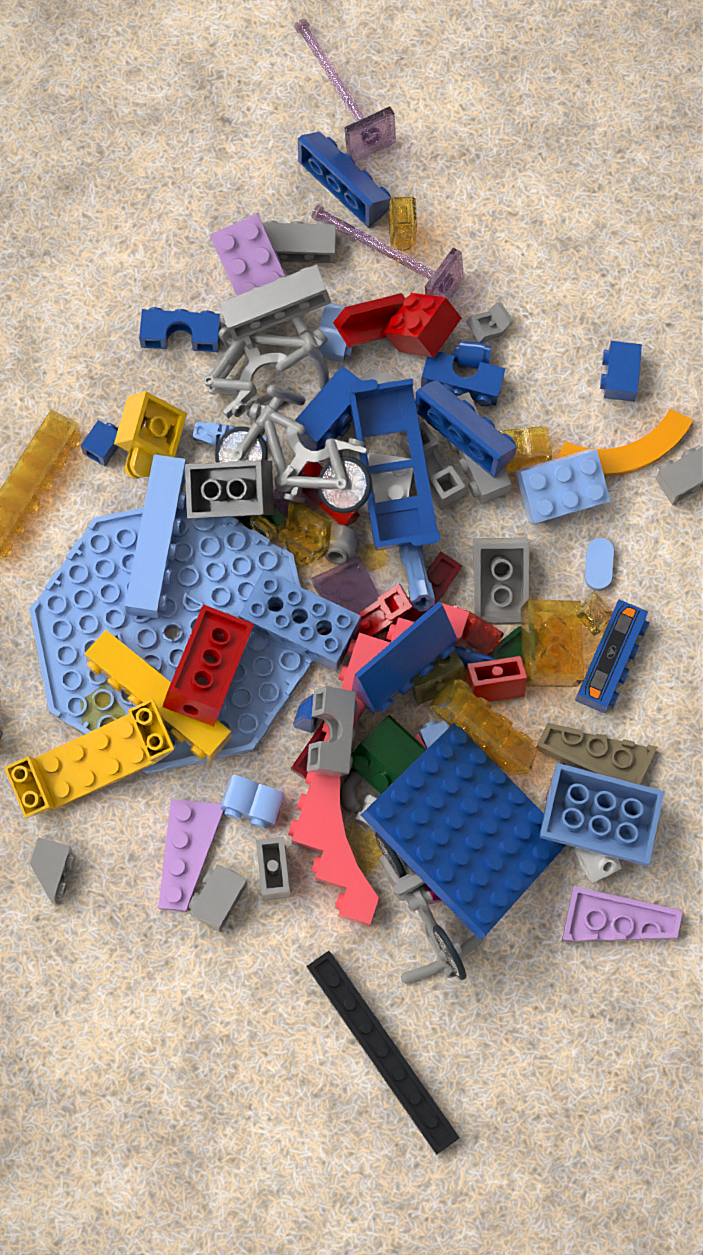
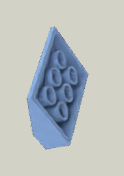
[539,763,664,867]

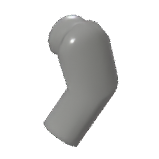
[340,771,363,813]

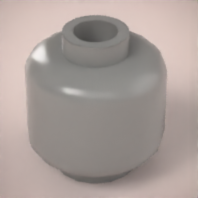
[321,525,358,565]

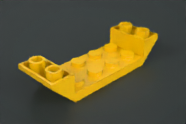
[4,698,175,818]

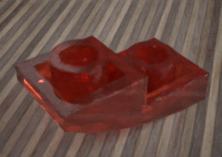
[453,603,504,656]

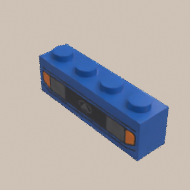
[575,599,650,713]

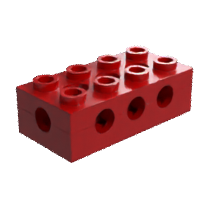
[162,604,254,727]

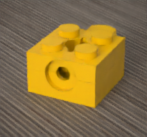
[114,391,187,479]

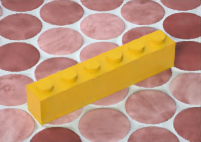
[84,630,232,762]

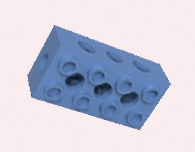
[239,569,361,672]

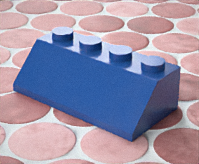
[298,132,391,228]
[415,380,517,478]

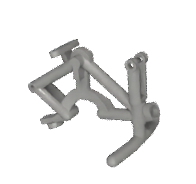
[204,315,329,419]

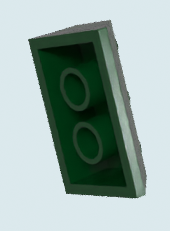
[351,715,426,794]

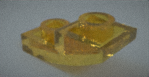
[577,590,612,636]

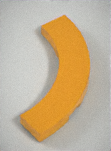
[556,409,693,477]

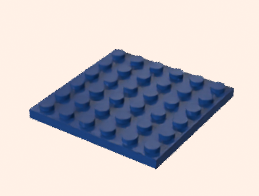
[361,722,566,940]

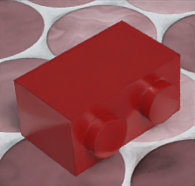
[466,656,527,705]

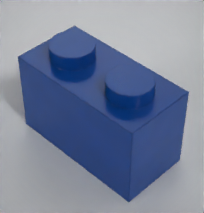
[600,341,642,402]

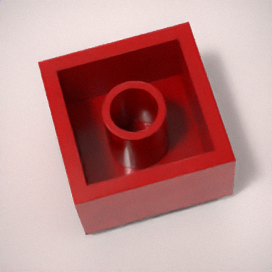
[383,292,462,358]

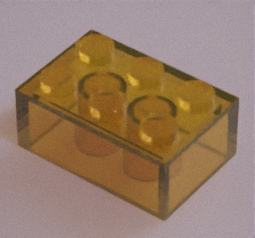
[521,599,584,688]

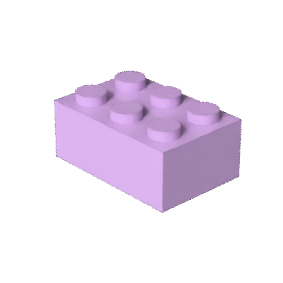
[209,213,287,296]

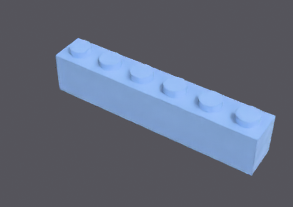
[125,454,186,619]

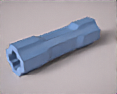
[399,545,435,611]

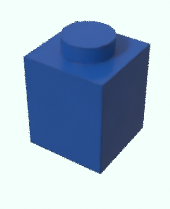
[81,420,119,467]

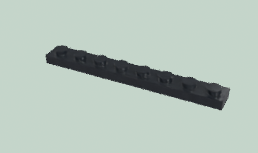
[306,950,460,1155]

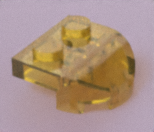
[278,501,332,566]

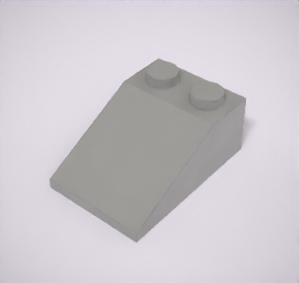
[473,538,529,623]

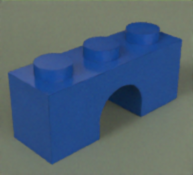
[139,307,221,352]
[421,351,506,407]

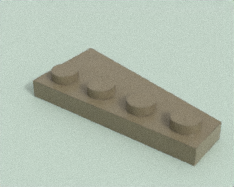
[535,723,657,785]

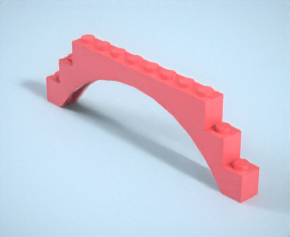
[288,603,469,927]

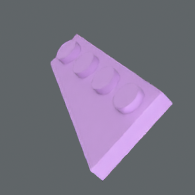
[158,799,224,912]
[561,886,683,942]

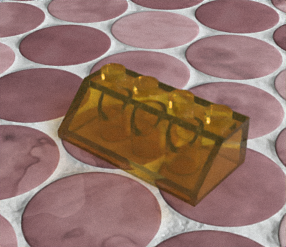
[428,679,538,776]

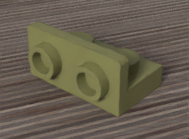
[412,651,466,705]

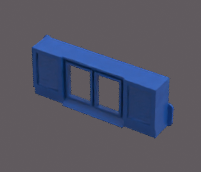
[348,378,440,551]

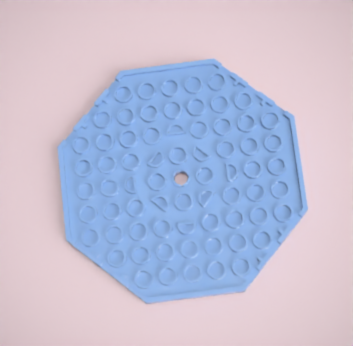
[29,501,313,774]

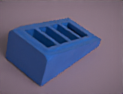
[293,694,318,733]

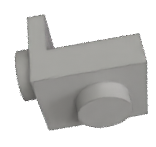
[466,302,513,342]

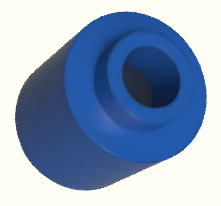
[453,340,491,368]

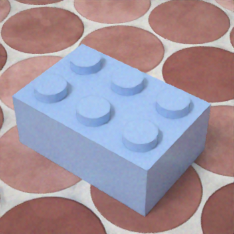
[515,449,611,523]

